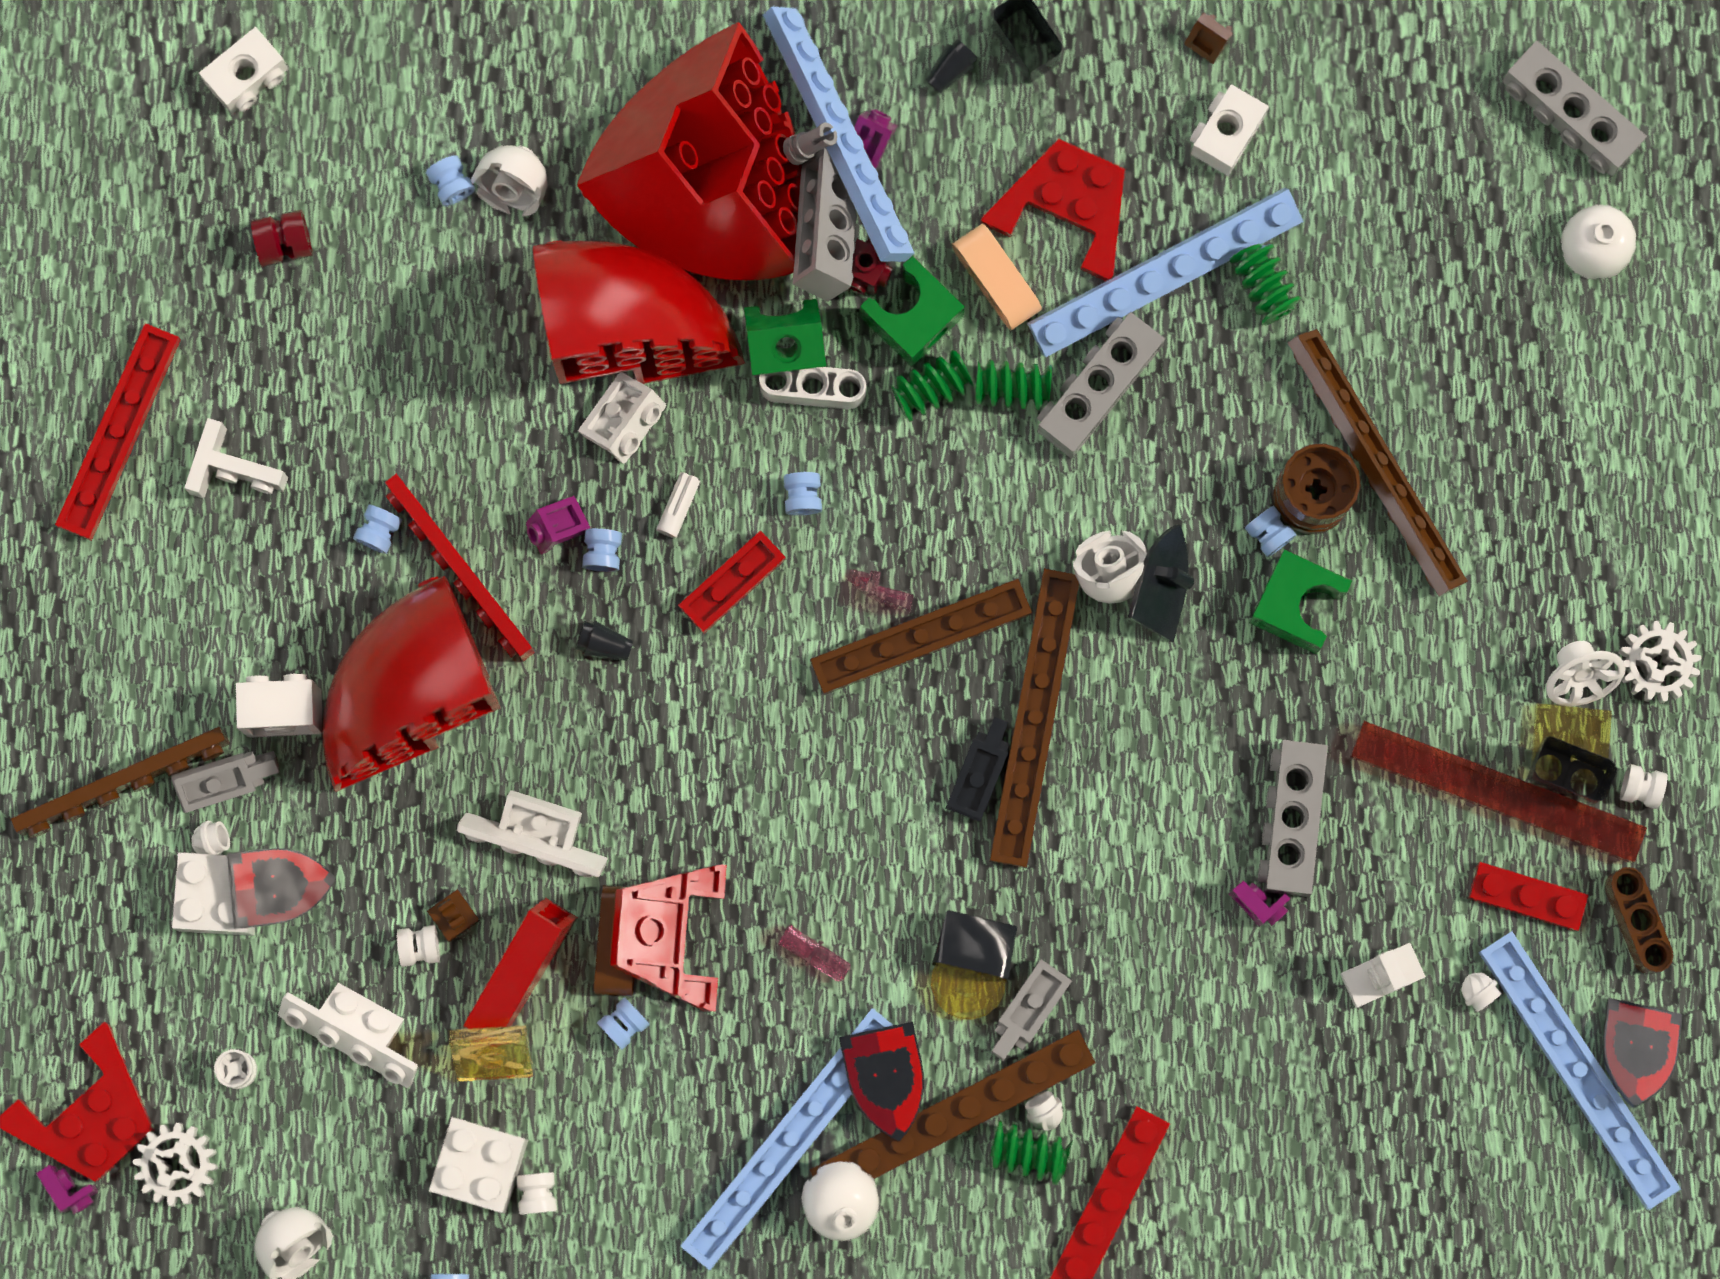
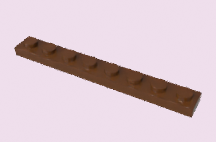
[1288,329,1468,597]
[989,568,1079,869]
[810,1029,1096,1179]

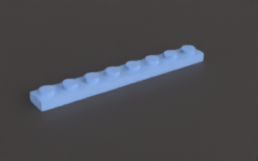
[763,7,915,262]
[1027,188,1304,357]
[1478,931,1681,1210]
[680,1008,894,1270]

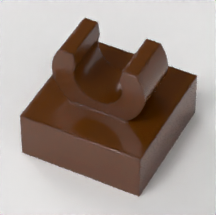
[1184,12,1233,64]
[427,889,480,942]

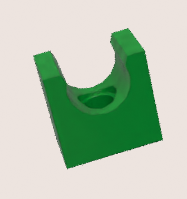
[860,256,965,367]
[744,299,826,375]
[1249,549,1352,654]

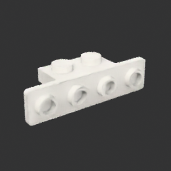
[456,790,608,877]
[278,983,418,1088]

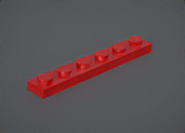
[55,323,181,541]
[385,473,535,662]
[1049,1106,1171,1279]

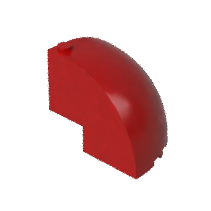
[577,22,802,281]
[533,241,746,384]
[322,576,501,792]

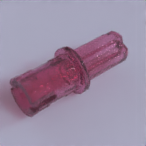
[778,924,851,982]

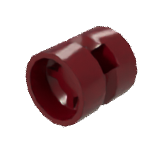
[251,209,313,267]

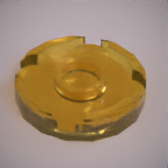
[931,962,1006,1020]

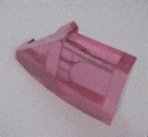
[848,569,914,614]

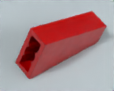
[463,898,578,1045]

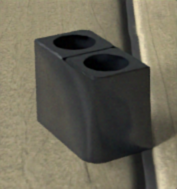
[991,0,1062,83]
[1526,735,1617,806]
[932,910,1017,983]

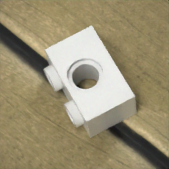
[199,27,288,115]
[1189,84,1269,176]

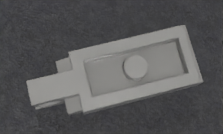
[171,751,279,813]
[991,959,1072,1061]

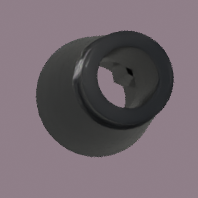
[925,39,978,94]
[575,620,633,661]

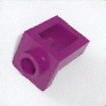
[854,109,897,169]
[526,496,591,554]
[1229,880,1290,927]
[36,1165,99,1215]

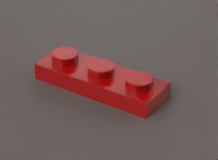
[678,530,786,634]
[1468,862,1589,932]

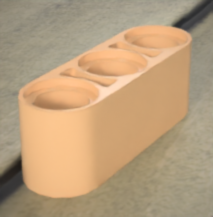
[951,223,1042,330]

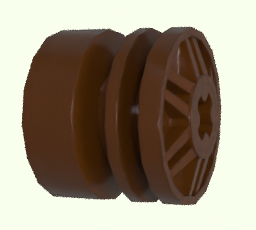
[1273,443,1361,535]

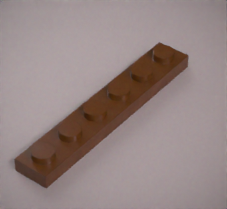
[810,579,1032,695]
[11,727,230,838]

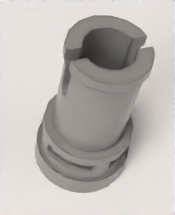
[783,122,837,165]

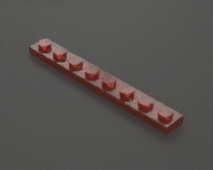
[1350,721,1647,864]

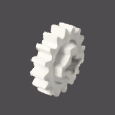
[1617,621,1701,703]
[133,1123,218,1206]

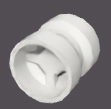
[1620,764,1668,810]
[397,925,440,967]
[214,1050,257,1089]
[516,1173,557,1214]

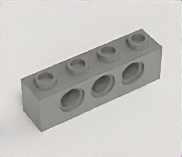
[1502,40,1647,177]
[793,148,857,302]
[1037,312,1165,459]
[1258,740,1328,897]

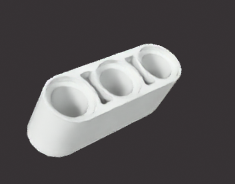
[759,367,866,409]

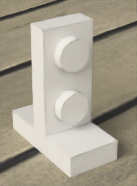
[184,418,288,499]
[1340,943,1426,1008]

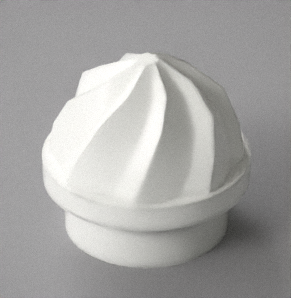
[191,821,230,855]
[1461,973,1501,1012]
[1025,1091,1063,1131]

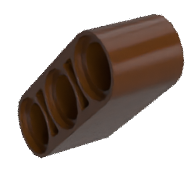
[1605,867,1674,974]
[594,885,635,997]

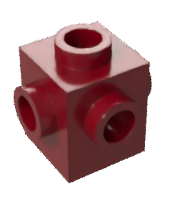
[848,238,894,296]

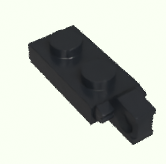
[945,717,1010,823]

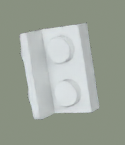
[578,372,666,464]

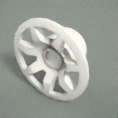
[1546,641,1625,707]

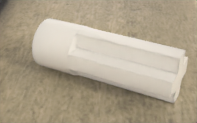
[656,472,700,539]

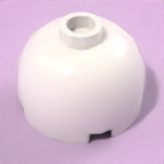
[471,145,548,216]
[1561,205,1636,279]
[1073,531,1147,604]
[801,1162,879,1241]
[254,1207,333,1279]

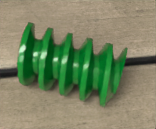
[1229,244,1301,326]
[890,350,974,422]
[975,359,1052,411]
[990,1120,1073,1186]

